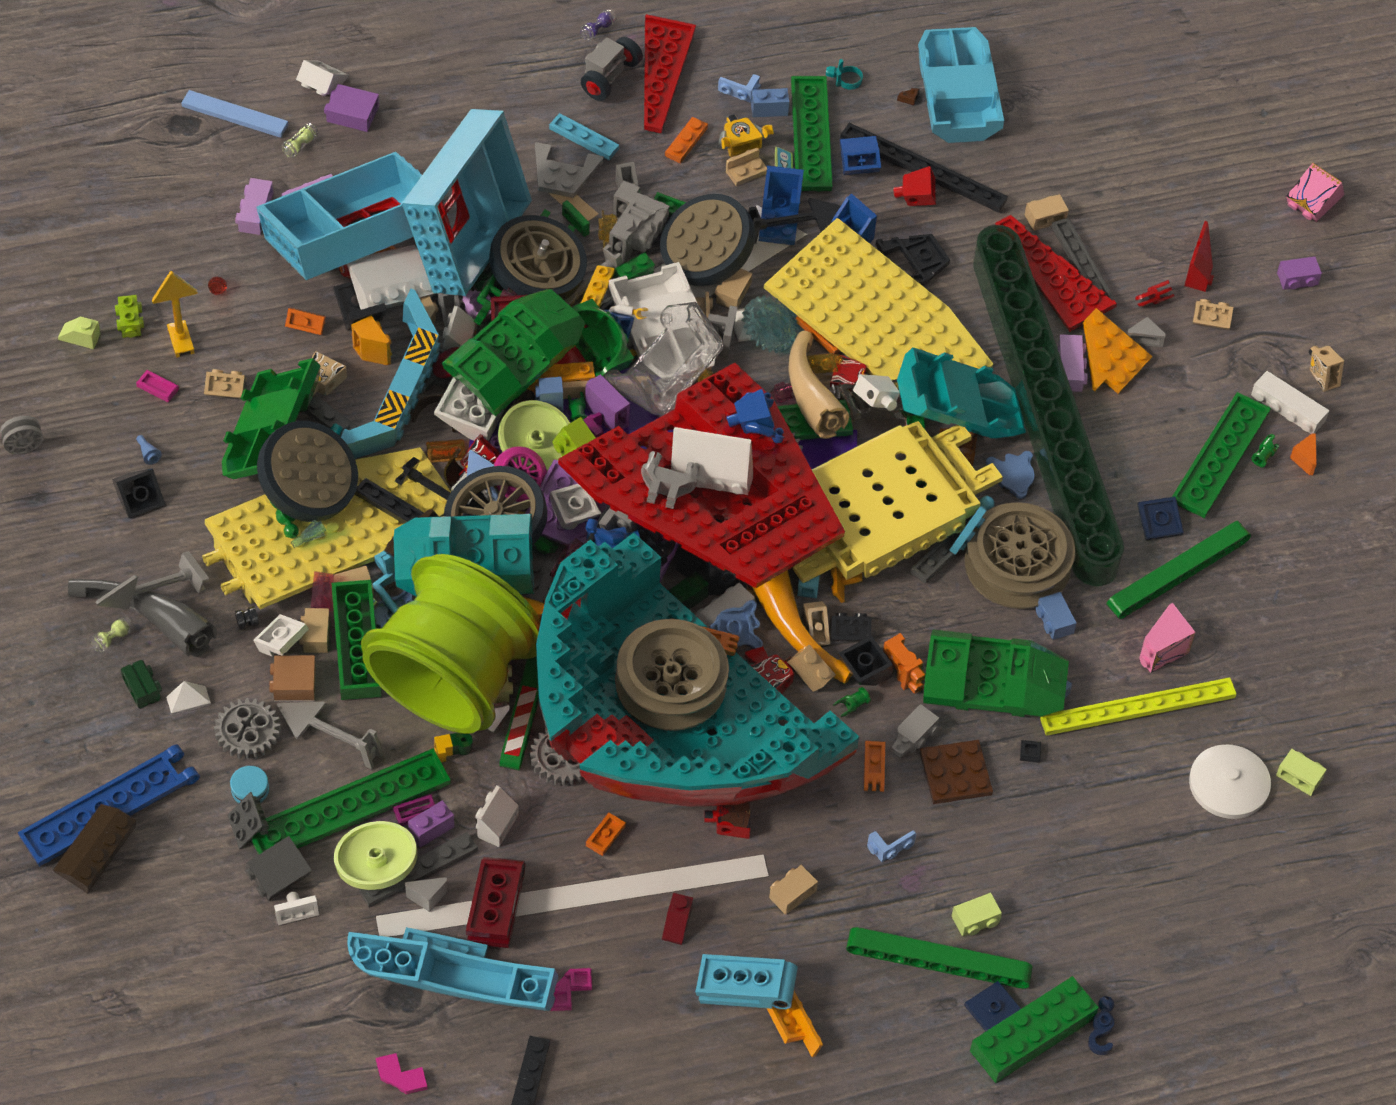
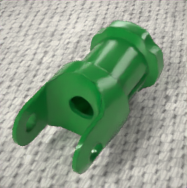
[568,391,587,422]
[1251,434,1279,468]
[833,687,871,717]

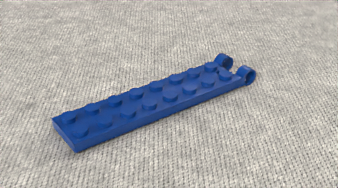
[18,744,200,867]

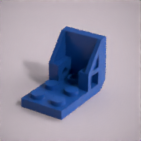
[759,166,804,245]
[831,194,877,244]

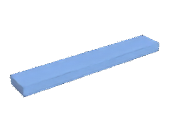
[181,90,288,138]

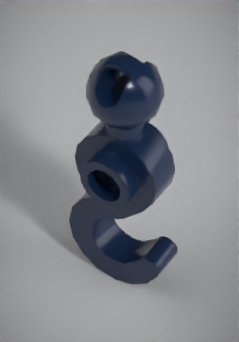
[1088,996,1115,1055]

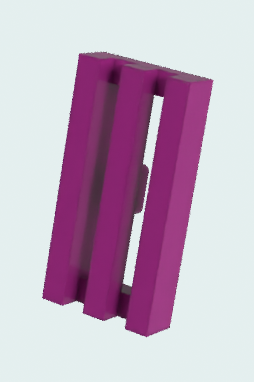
[393,794,435,826]

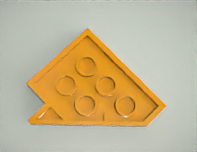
[1083,308,1153,394]

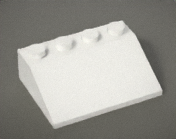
[347,245,436,309]
[434,377,507,441]
[671,427,753,495]

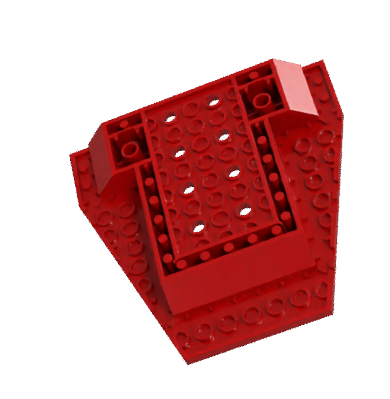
[558,363,845,588]

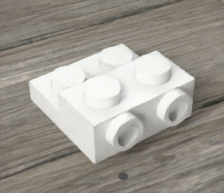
[253,614,309,656]

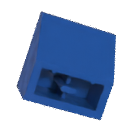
[840,136,881,175]

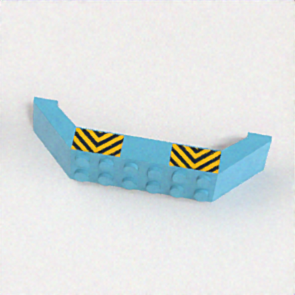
[341,289,441,459]

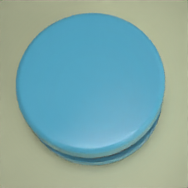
[230,766,269,803]

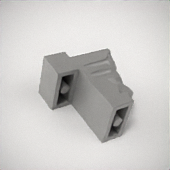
[609,181,669,262]

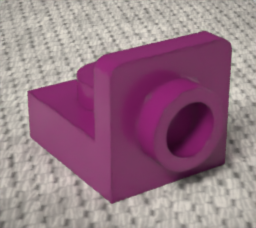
[584,412,603,438]

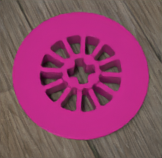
[494,446,547,502]

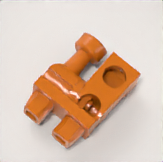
[883,633,926,694]

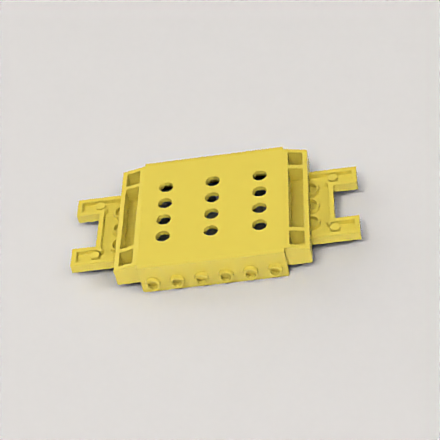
[793,421,1003,583]

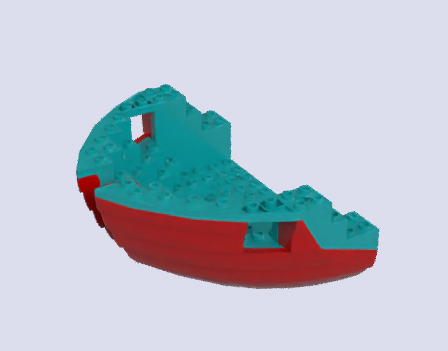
[536,533,859,807]

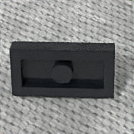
[638,528,676,566]

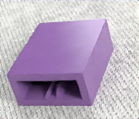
[324,84,379,132]
[585,374,630,431]

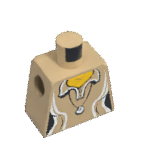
[1309,346,1344,392]
[312,351,347,397]

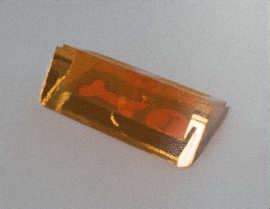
[426,439,466,463]

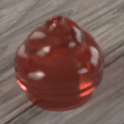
[208,276,227,295]

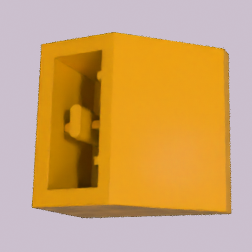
[351,316,392,365]

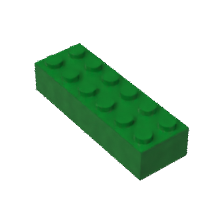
[331,580,381,700]
[970,976,1099,1083]

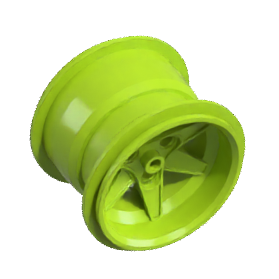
[361,554,541,734]

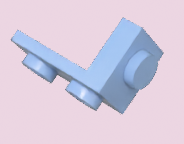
[718,74,761,102]
[867,830,916,862]

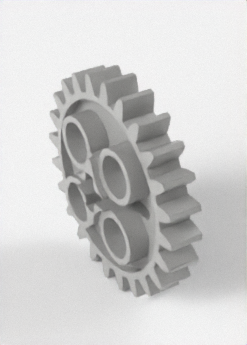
[214,698,281,759]
[530,728,581,786]

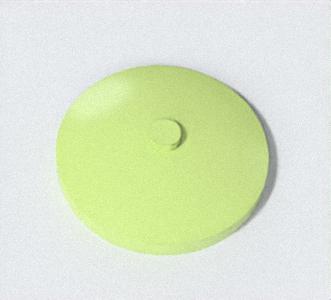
[498,400,570,474]
[334,821,418,890]

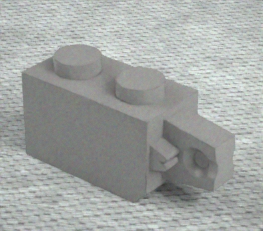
[891,704,939,758]

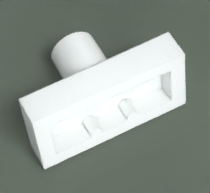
[274,892,319,925]

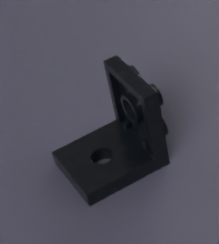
[333,282,387,330]

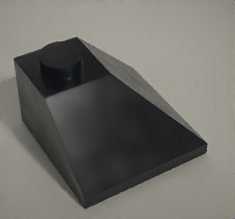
[112,468,166,518]

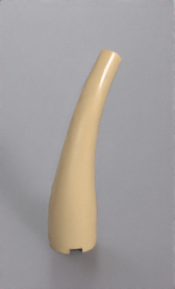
[789,331,849,439]

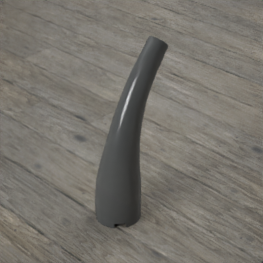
[68,579,217,657]

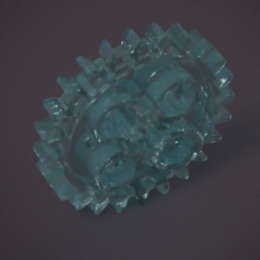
[742,295,798,353]

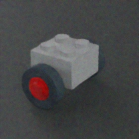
[581,37,643,101]

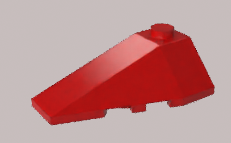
[1184,221,1214,292]

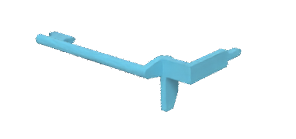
[372,551,398,614]

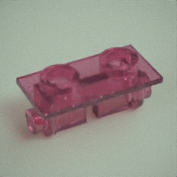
[770,382,795,403]
[311,571,334,612]

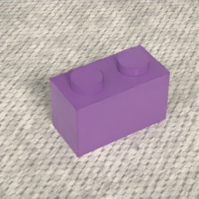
[1277,257,1322,290]
[408,800,454,848]

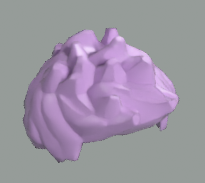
[462,290,491,323]

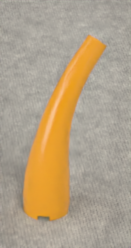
[753,570,852,684]

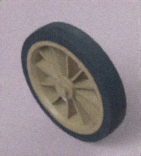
[444,466,547,546]

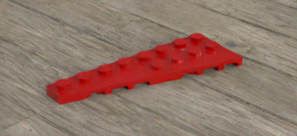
[644,14,696,133]
[995,215,1117,332]

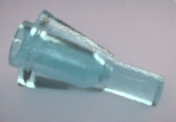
[291,520,326,548]

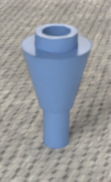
[136,435,162,465]

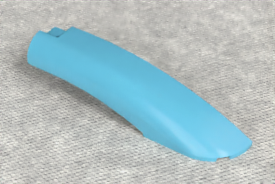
[347,932,558,1011]

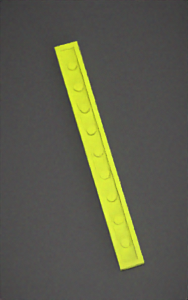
[1040,677,1236,736]

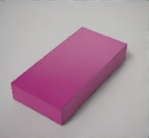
[136,370,179,402]

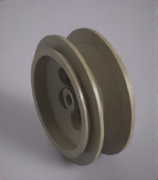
[964,503,1075,609]
[615,619,729,731]

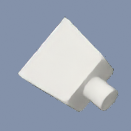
[853,374,900,411]

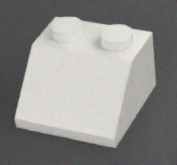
[296,60,349,96]

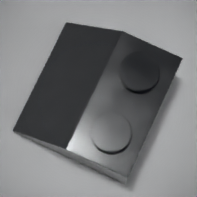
[838,636,893,686]

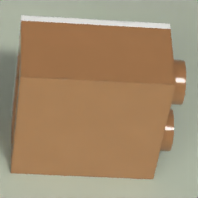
[269,655,316,701]

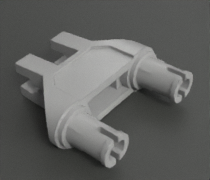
[641,451,700,509]

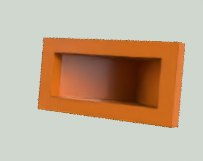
[1290,433,1317,475]

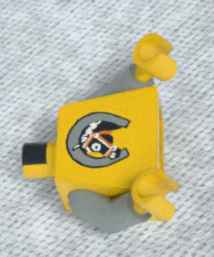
[718,115,774,157]

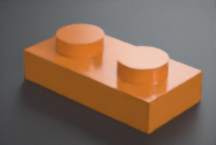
[285,307,326,335]
[586,812,626,856]

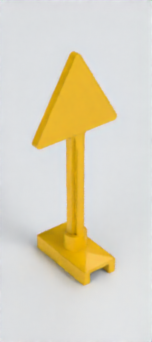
[152,271,198,358]

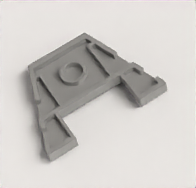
[535,142,604,198]

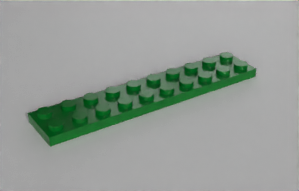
[251,748,451,855]

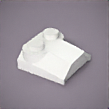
[550,484,601,529]

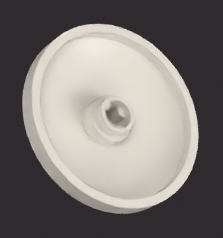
[1189,745,1271,819]

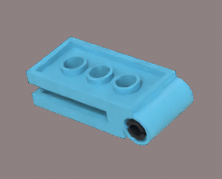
[695,954,798,1009]

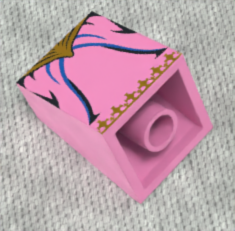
[1286,163,1344,222]
[1139,603,1195,673]

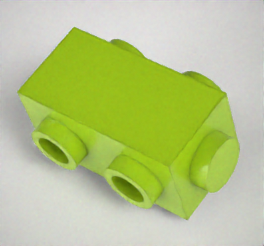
[115,295,144,338]

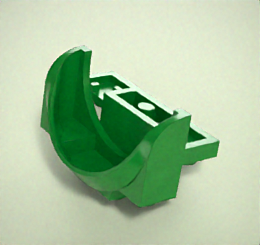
[572,299,634,379]

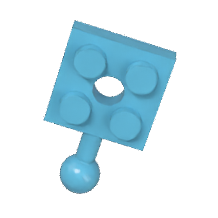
[949,496,995,555]

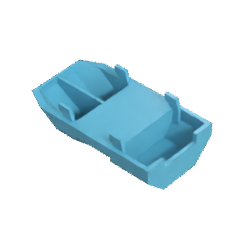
[918,27,1004,143]

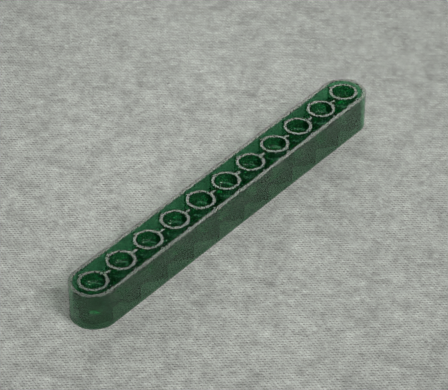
[973,225,1124,586]

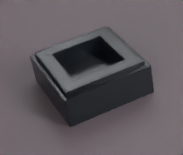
[1020,740,1041,763]

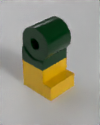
[434,733,473,763]

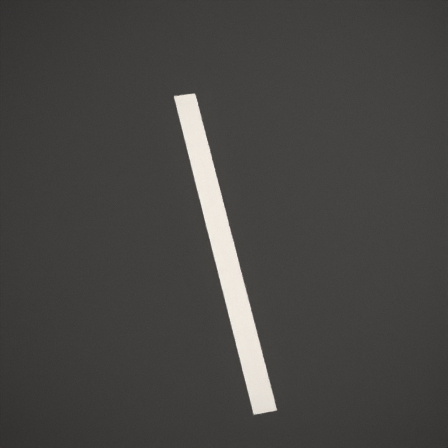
[376,854,769,937]

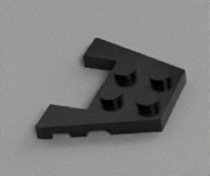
[875,234,950,286]

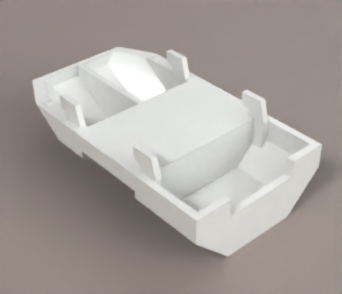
[608,262,717,380]

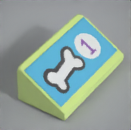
[774,147,793,168]

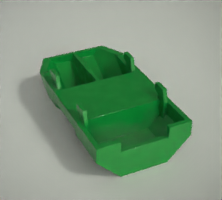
[442,289,585,417]
[222,358,321,480]
[923,629,1069,717]

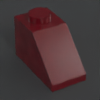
[662,893,693,945]

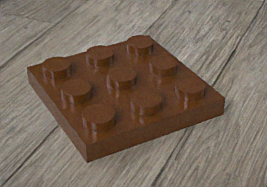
[919,740,993,804]

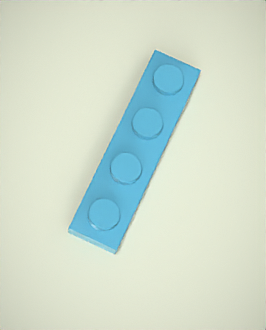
[549,113,619,160]
[403,927,488,958]

